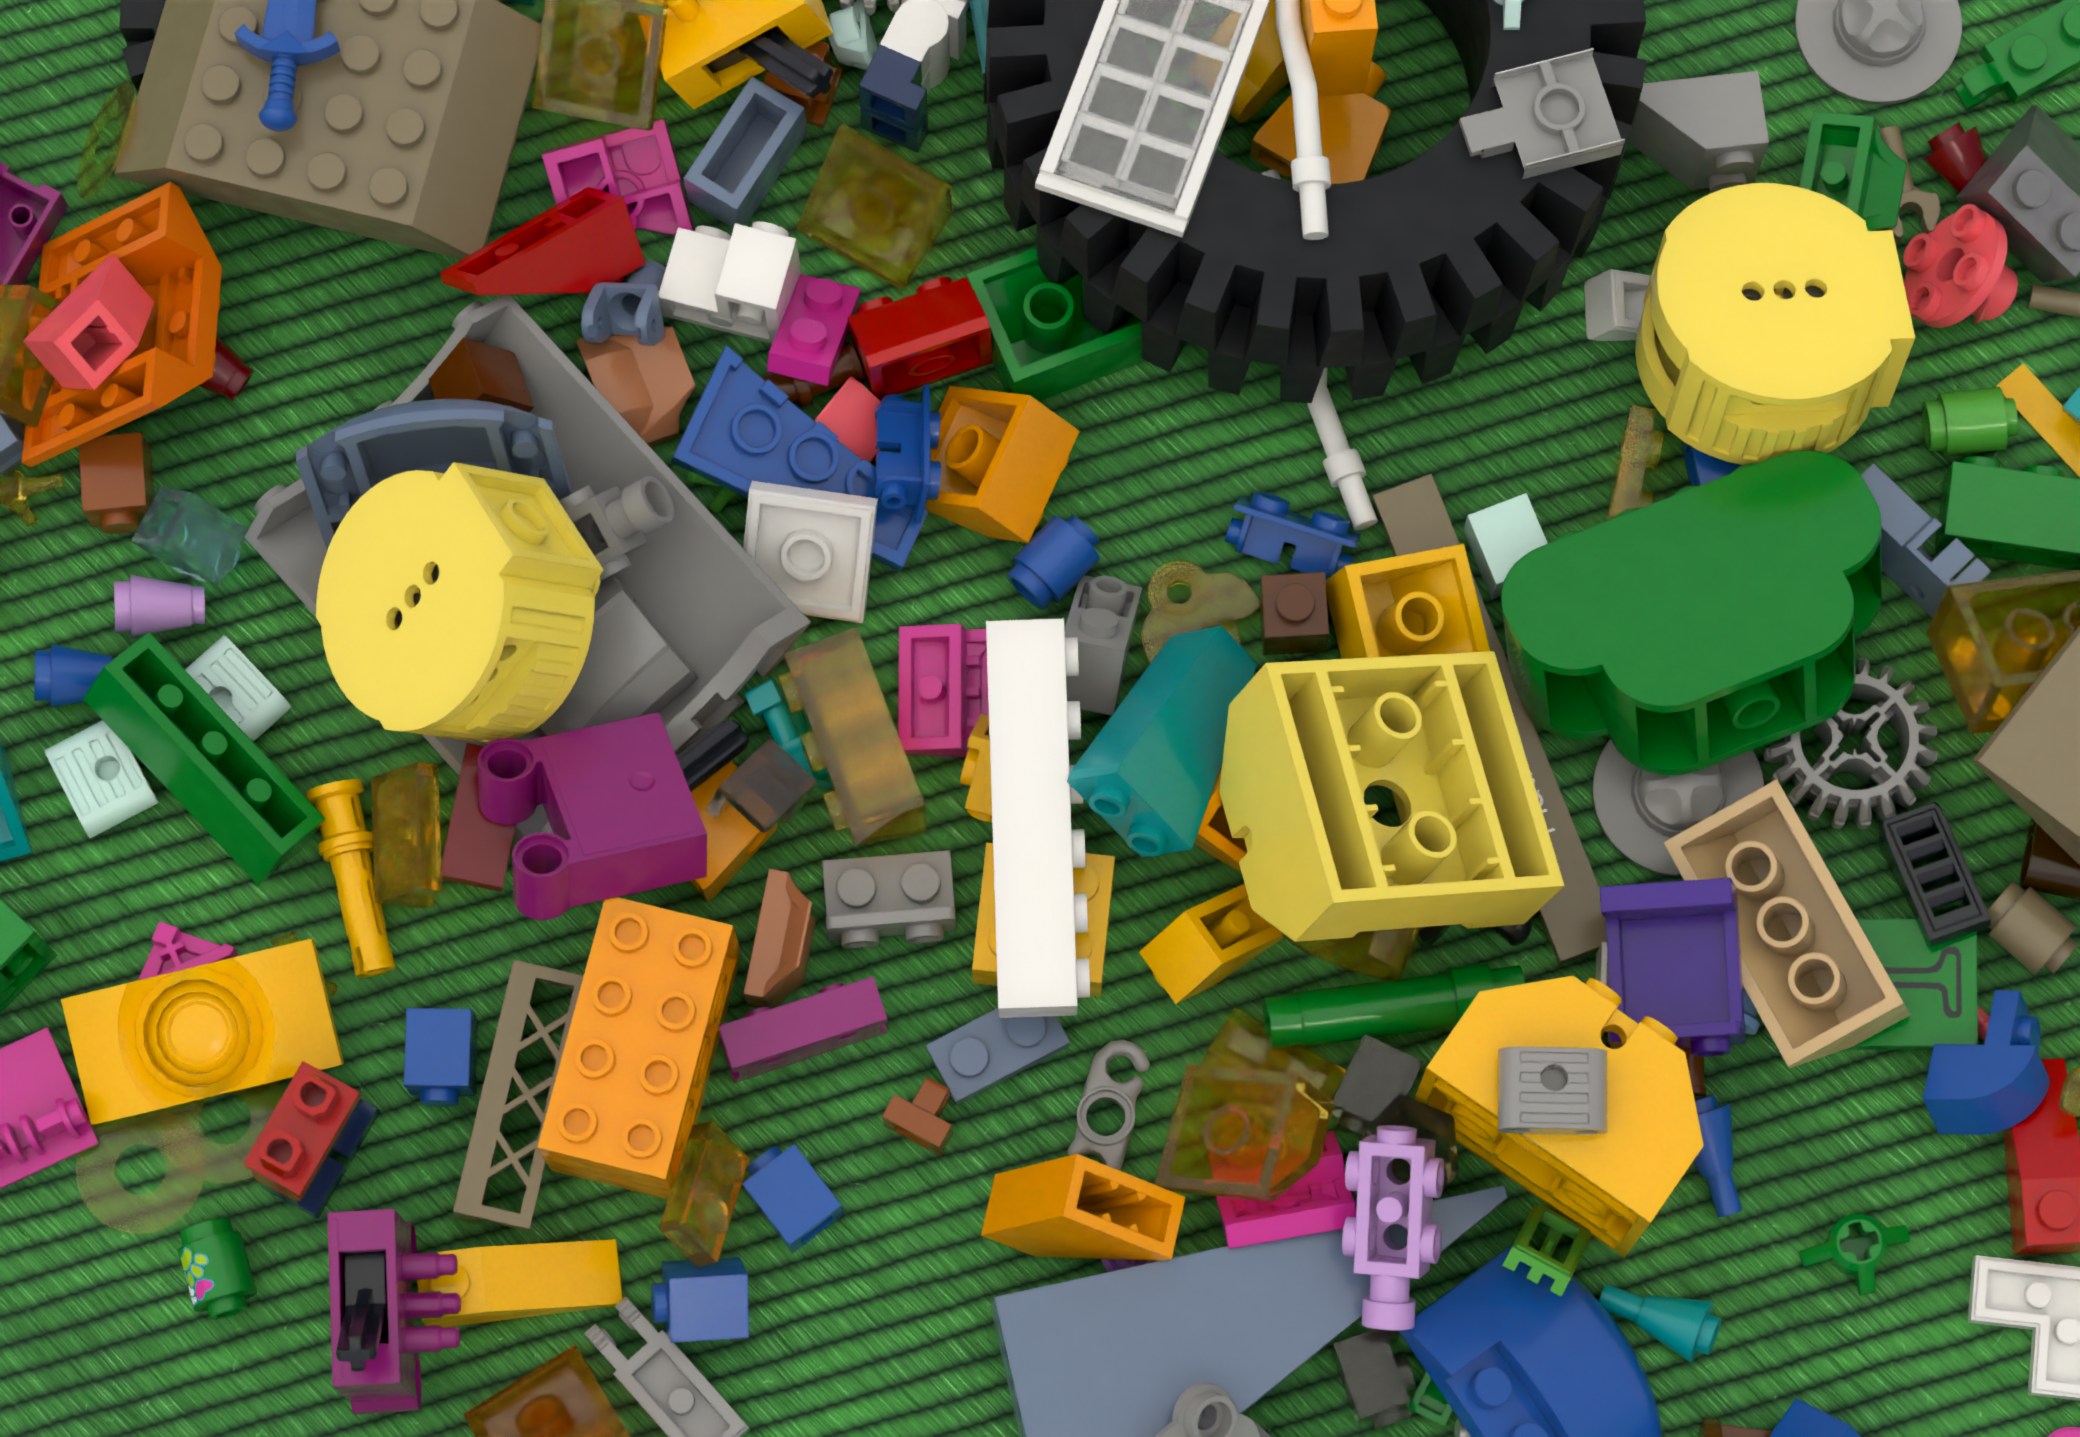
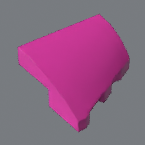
[542,117,695,236]

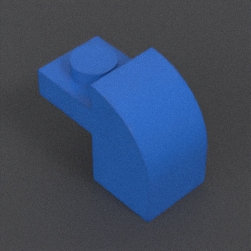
[1923,990,2050,1135]

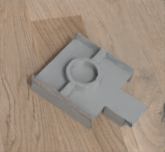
[1459,48,1625,179]

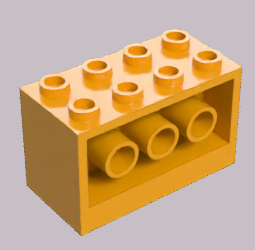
[537,897,742,1202]

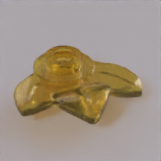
[1141,560,1260,664]

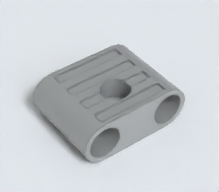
[1498,1047,1607,1135]

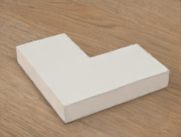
[1967,1255,2080,1401]

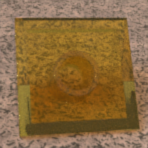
[796,124,953,290]

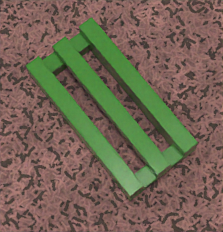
[1502,1203,1592,1296]

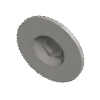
[1794,0,1962,105]
[1592,739,1764,877]

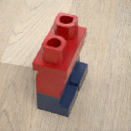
[243,1061,381,1219]

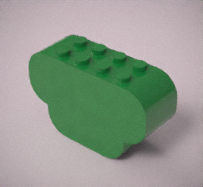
[1501,451,1882,776]

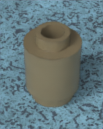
[1987,881,2079,975]

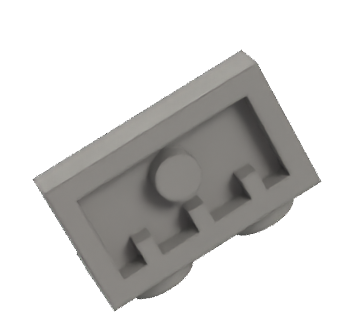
[822,850,957,949]

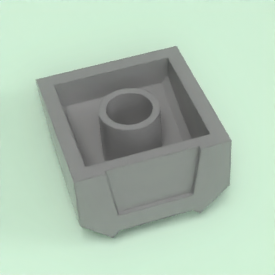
[539,575,699,736]

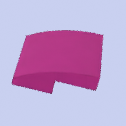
[898,624,989,757]
[1206,1130,1356,1249]

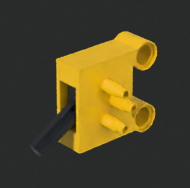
[638,0,833,110]

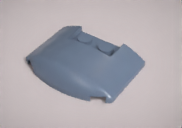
[296,399,573,550]

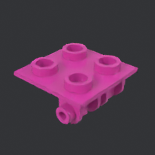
[0,1027,99,1189]

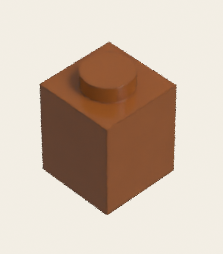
[79,432,156,534]

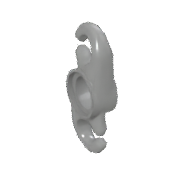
[1067,1039,1150,1171]

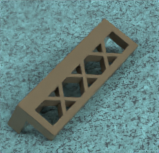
[453,960,584,1231]

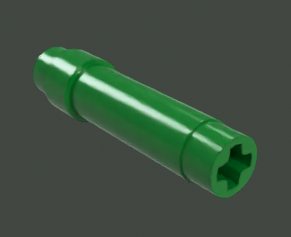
[1263,963,1525,1049]

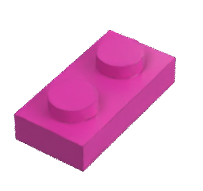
[767,274,861,386]

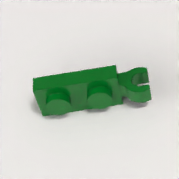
[1954,0,2080,110]

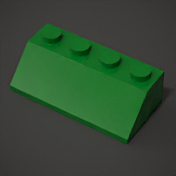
[966,247,1191,401]

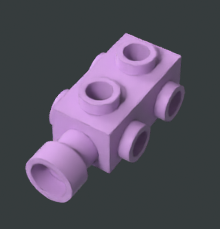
[1342,1125,1445,1330]

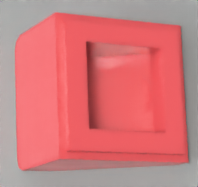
[814,376,882,463]

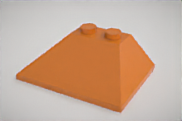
[21,182,222,467]

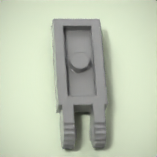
[584,1297,750,1437]

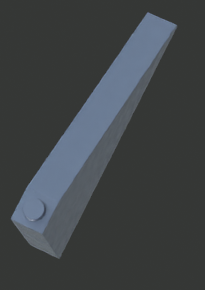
[990,1185,1507,1437]

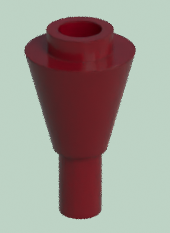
[1923,122,1987,194]

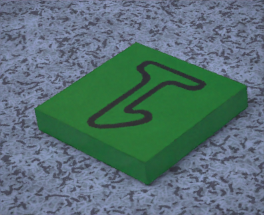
[1847,919,1978,1050]

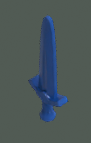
[234,0,340,132]

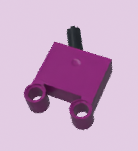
[478,712,749,920]

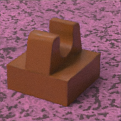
[882,1077,953,1156]

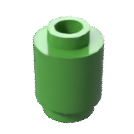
[1922,387,2018,456]

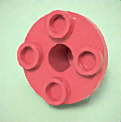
[1903,204,2018,328]

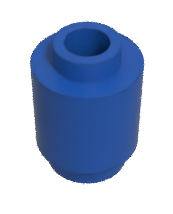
[1006,515,1100,610]

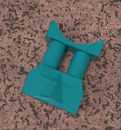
[744,678,842,790]

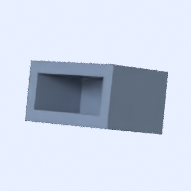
[683,76,808,228]

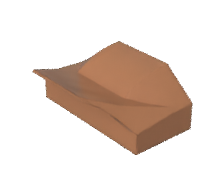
[575,326,696,448]
[744,869,816,1009]

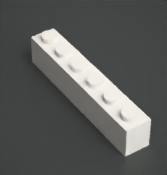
[986,618,1090,1018]

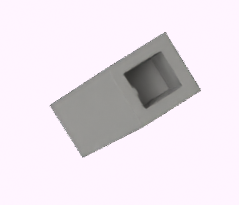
[1064,575,1142,715]

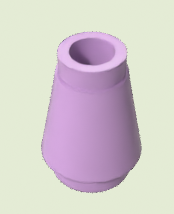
[114,575,205,638]

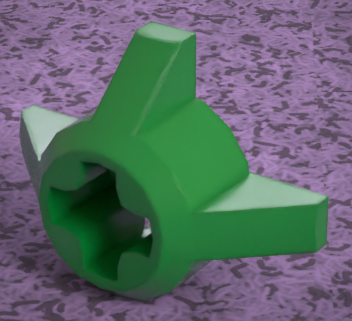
[1799,1214,1910,1296]

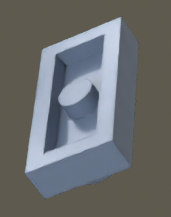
[926,1008,1070,1106]

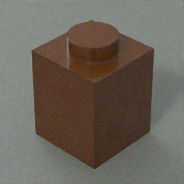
[428,337,534,413]
[1259,572,1329,655]

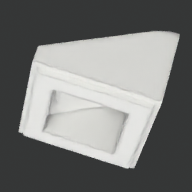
[1584,269,1651,341]

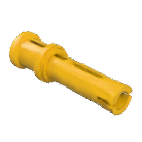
[306,779,396,978]

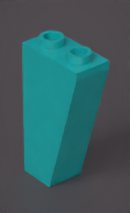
[1067,625,1257,857]

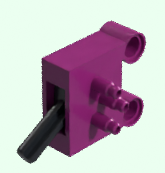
[327,1209,461,1414]

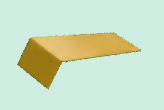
[1995,363,2080,478]

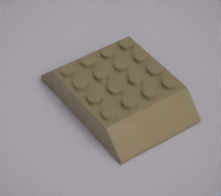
[114,0,547,259]

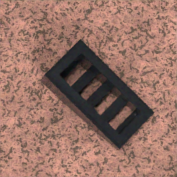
[1879,802,1991,947]

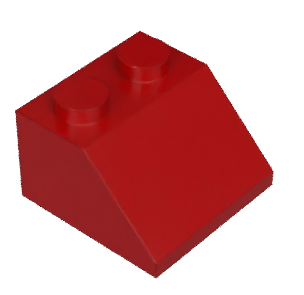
[847,277,993,401]

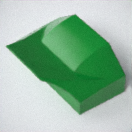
[1799,111,1907,231]

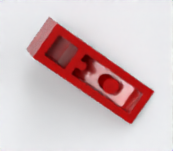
[440,187,646,295]
[2003,1058,2080,1256]

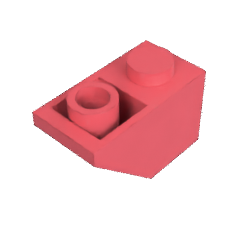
[23,255,154,390]

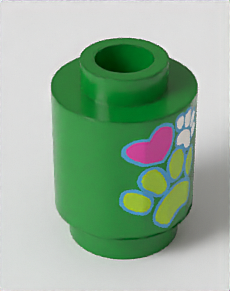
[177,1218,257,1320]

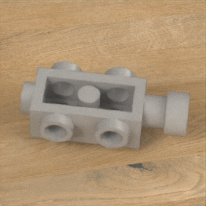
[559,476,674,581]

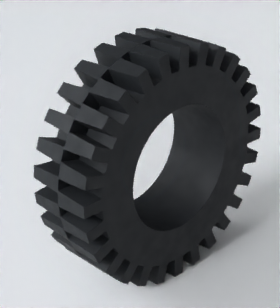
[983,0,1646,403]

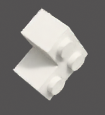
[659,221,802,344]

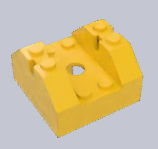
[1410,976,1704,1258]

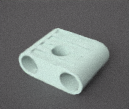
[185,635,292,742]
[44,720,159,839]

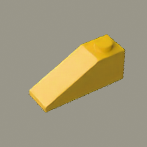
[417,1239,623,1327]

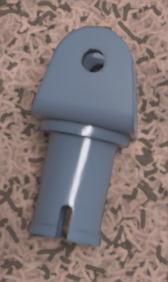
[581,260,666,346]

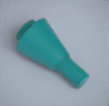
[1599,1284,1721,1363]

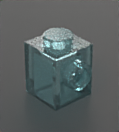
[131,486,248,585]

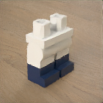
[859,0,970,153]

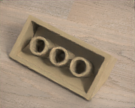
[1663,779,1910,1069]

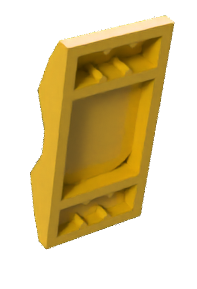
[61,938,344,1125]

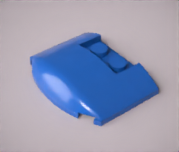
[1398,1243,1662,1437]

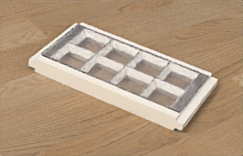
[1035,0,1271,238]

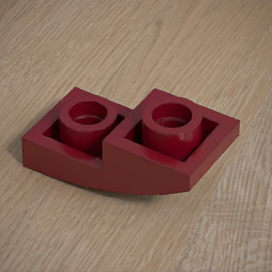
[438,743,516,892]

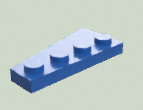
[670,345,929,571]

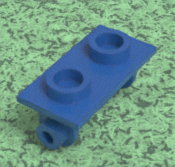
[875,385,941,524]
[1225,491,1361,580]

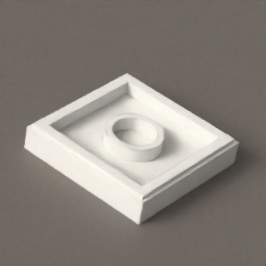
[743,481,878,623]

